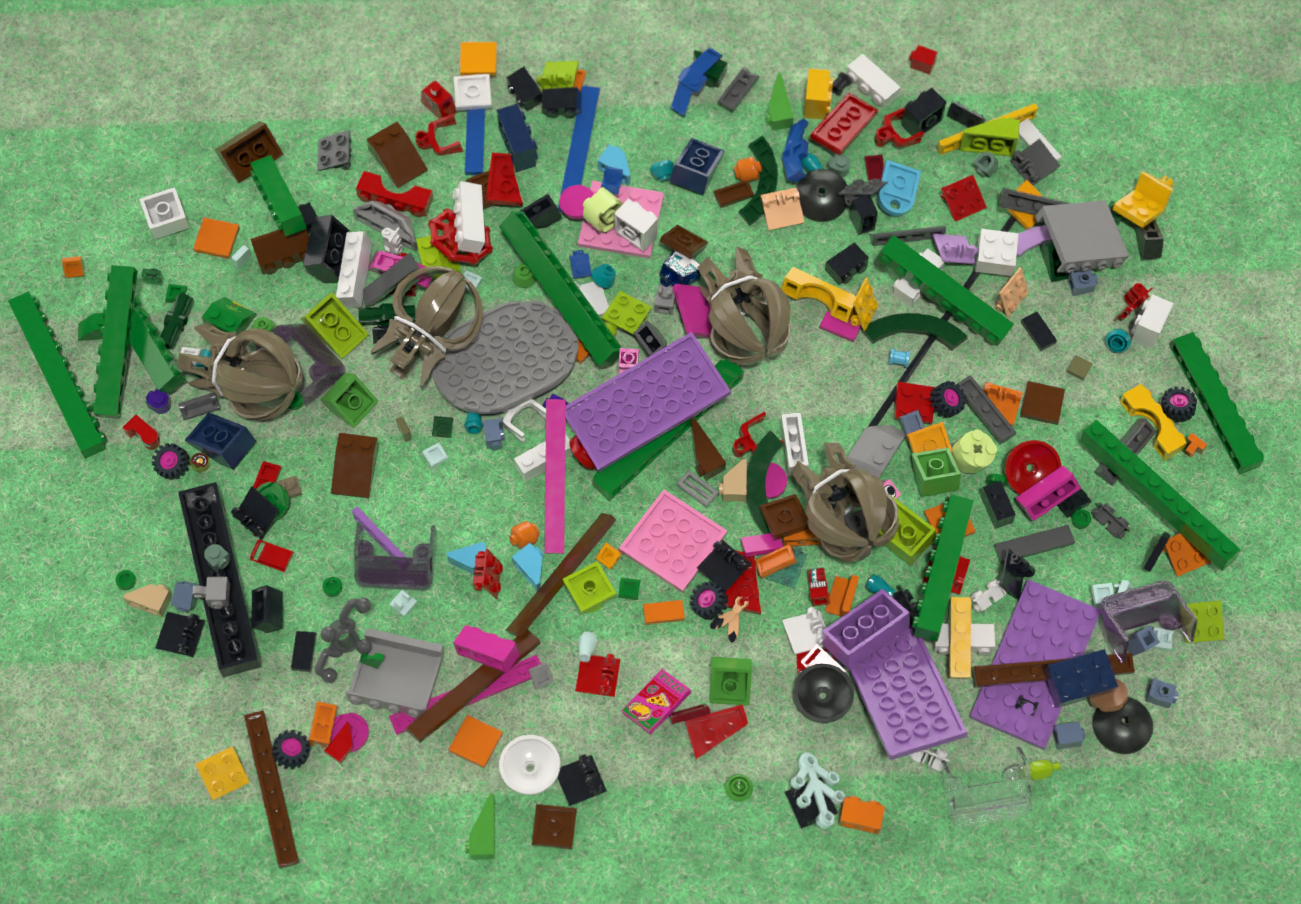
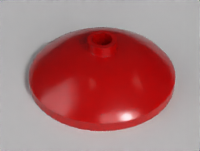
[1005,440,1062,495]

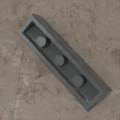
[1000,187,1071,215]
[870,226,946,246]
[363,253,420,307]
[1094,418,1157,486]

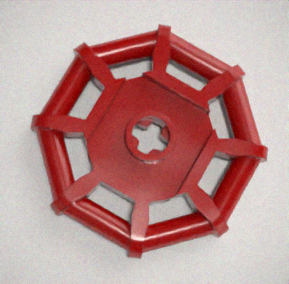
[428,208,493,265]

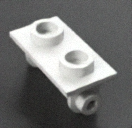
[382,227,403,255]
[970,579,1008,613]

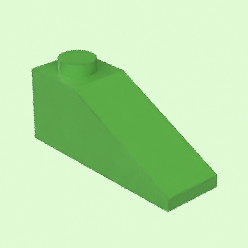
[765,73,794,131]
[465,794,495,860]

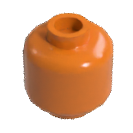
[734,157,762,182]
[509,521,539,549]

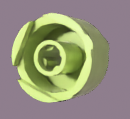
[583,188,624,232]
[952,429,997,474]

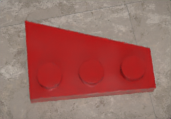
[486,152,523,206]
[725,550,761,615]
[685,704,748,760]

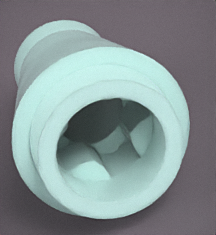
[578,632,598,662]

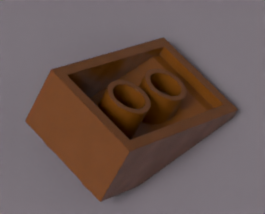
[367,121,428,188]
[331,433,379,499]

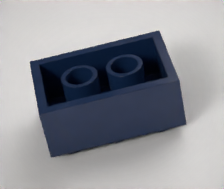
[497,104,538,172]
[1044,649,1118,708]

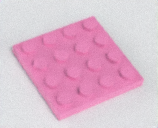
[578,181,664,259]
[619,490,727,593]

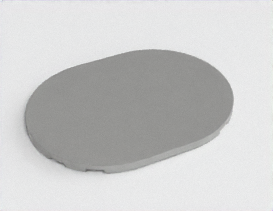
[432,301,579,414]

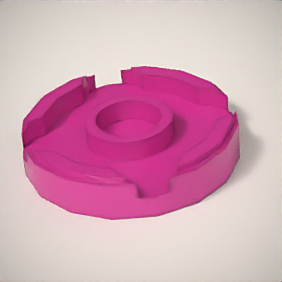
[559,185,594,220]
[765,463,787,500]
[330,713,369,753]

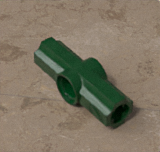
[160,293,194,349]
[358,303,416,326]

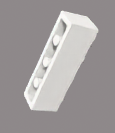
[453,181,485,254]
[336,231,373,308]

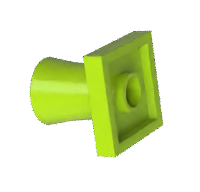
[563,561,617,614]

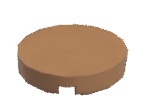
[1088,679,1128,712]

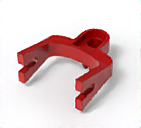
[874,107,924,148]
[415,114,463,156]
[732,412,784,458]

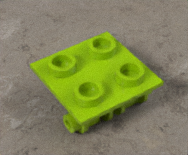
[536,61,579,92]
[601,291,652,335]
[1179,600,1225,643]

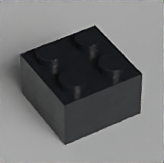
[902,88,947,136]

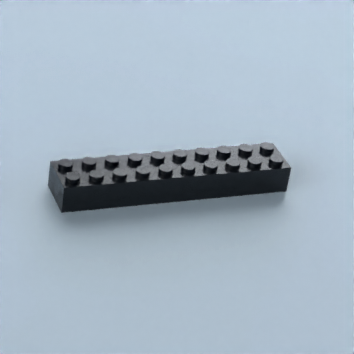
[178,482,262,677]

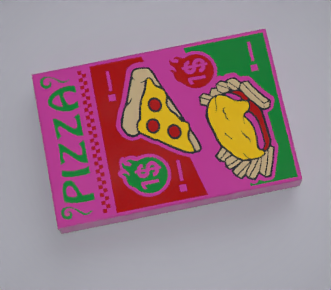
[621,669,692,735]

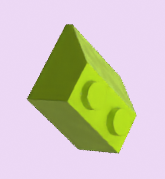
[416,235,461,279]

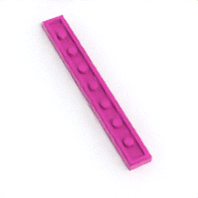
[544,399,566,554]
[389,655,541,735]

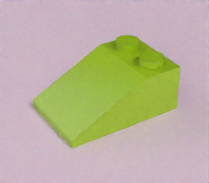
[959,118,1020,157]
[300,292,369,359]
[878,495,936,566]

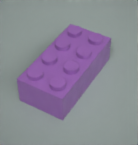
[822,589,909,669]

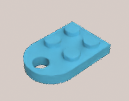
[877,160,921,216]

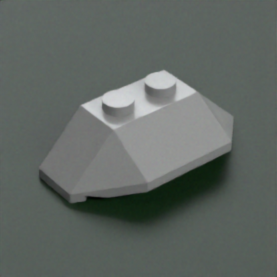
[353,201,417,252]
[847,425,906,479]

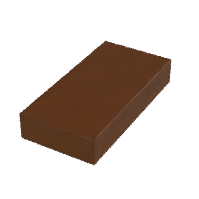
[713,181,754,208]

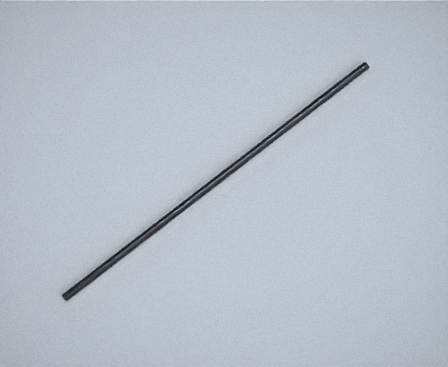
[868,214,1017,427]

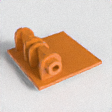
[976,382,1023,426]
[1163,533,1211,577]

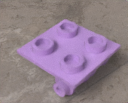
[933,234,978,264]

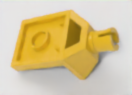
[1113,172,1174,228]

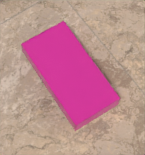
[819,311,861,343]
[740,533,783,557]

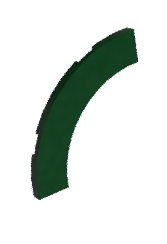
[739,135,778,226]
[861,313,968,349]
[746,430,784,534]

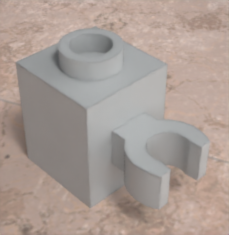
[654,285,676,315]
[193,577,230,609]

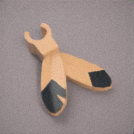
[710,596,749,642]

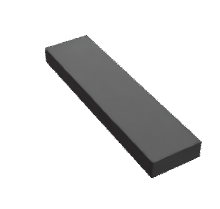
[955,375,1017,445]
[994,525,1075,564]

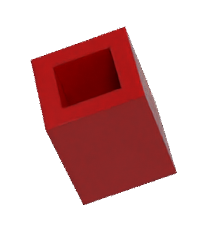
[909,45,938,75]

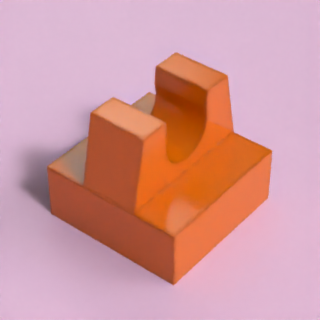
[62,256,84,278]
[1185,433,1208,458]

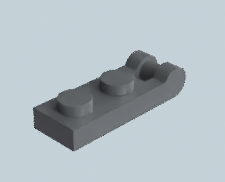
[718,67,760,113]

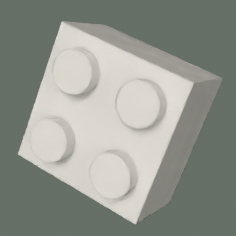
[139,187,189,240]
[614,199,658,252]
[975,229,1018,276]
[1131,294,1174,350]

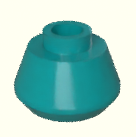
[650,160,674,182]
[591,264,616,288]
[1105,328,1131,353]

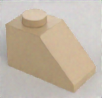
[719,459,747,502]
[123,584,172,618]

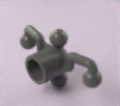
[315,598,372,683]

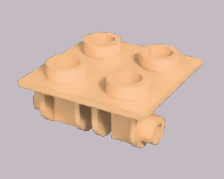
[761,188,805,230]
[995,267,1029,318]

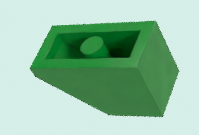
[78,313,105,341]

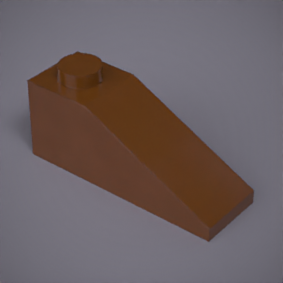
[691,418,726,481]

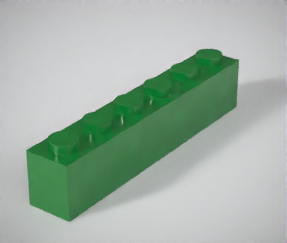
[250,155,307,236]
[130,296,186,394]

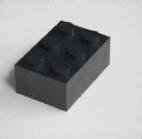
[303,215,351,283]

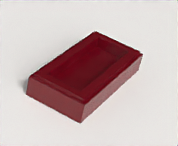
[864,154,884,181]
[668,703,711,724]

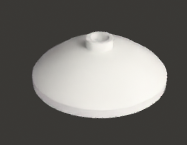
[499,735,560,795]

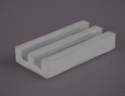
[677,470,719,508]

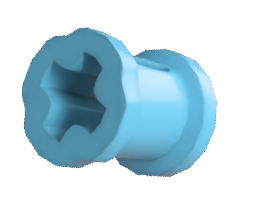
[889,348,910,368]

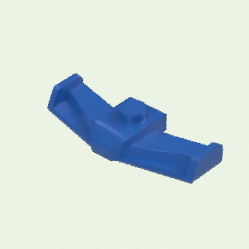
[670,48,723,117]
[782,118,809,182]

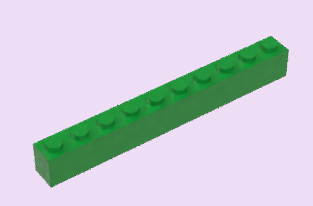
[499,211,622,367]
[8,291,106,459]
[593,358,744,501]
[1080,419,1241,571]

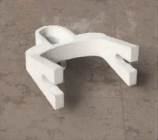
[503,399,546,443]

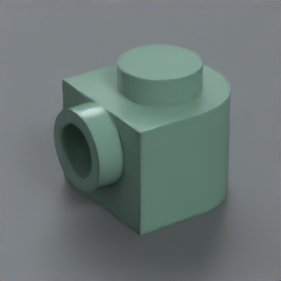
[973,152,998,177]
[827,154,850,177]
[204,544,231,572]

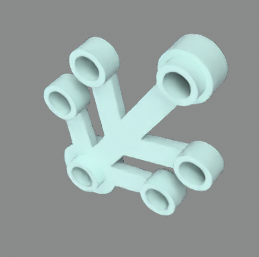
[791,753,845,829]

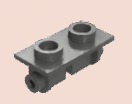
[178,392,220,420]
[1092,502,1130,539]

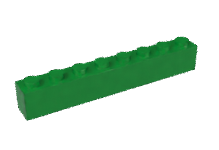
[876,235,1014,346]
[91,265,138,419]
[1170,332,1264,475]
[912,494,974,642]

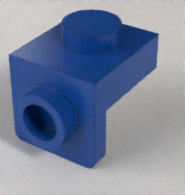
[601,166,623,195]
[569,250,591,278]

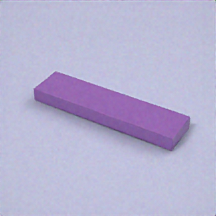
[352,507,410,570]

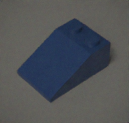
[670,137,725,195]
[185,413,256,469]

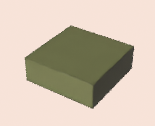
[1067,355,1093,381]
[396,416,412,442]

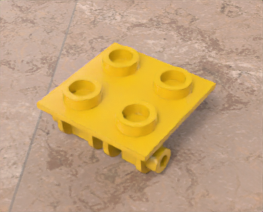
[850,278,878,331]
[195,746,250,801]

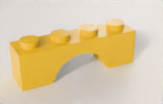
[781,267,856,323]
[1120,384,1187,461]
[948,597,971,679]

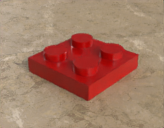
[894,382,935,425]

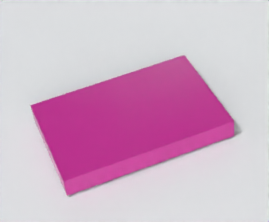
[672,284,712,338]

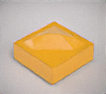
[595,542,623,570]

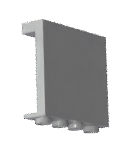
[1035,200,1129,273]
[345,628,445,718]

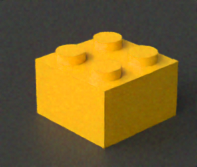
[804,68,833,120]

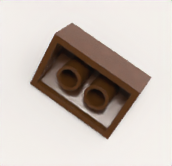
[214,121,284,183]
[250,229,309,275]

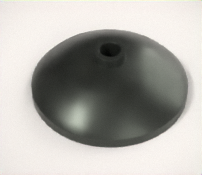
[796,169,847,222]
[794,663,854,723]
[1092,697,1153,754]

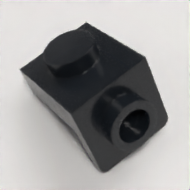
[1057,489,1092,518]

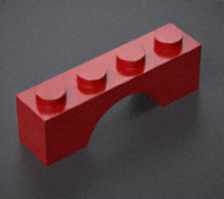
[356,171,434,217]

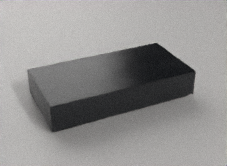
[1021,312,1057,352]
[1144,532,1171,572]
[291,631,317,672]

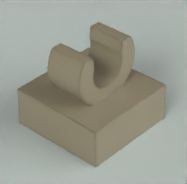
[278,476,302,499]

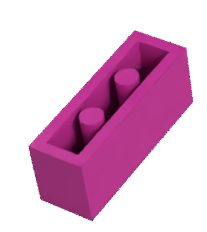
[1016,466,1081,521]
[453,625,519,673]

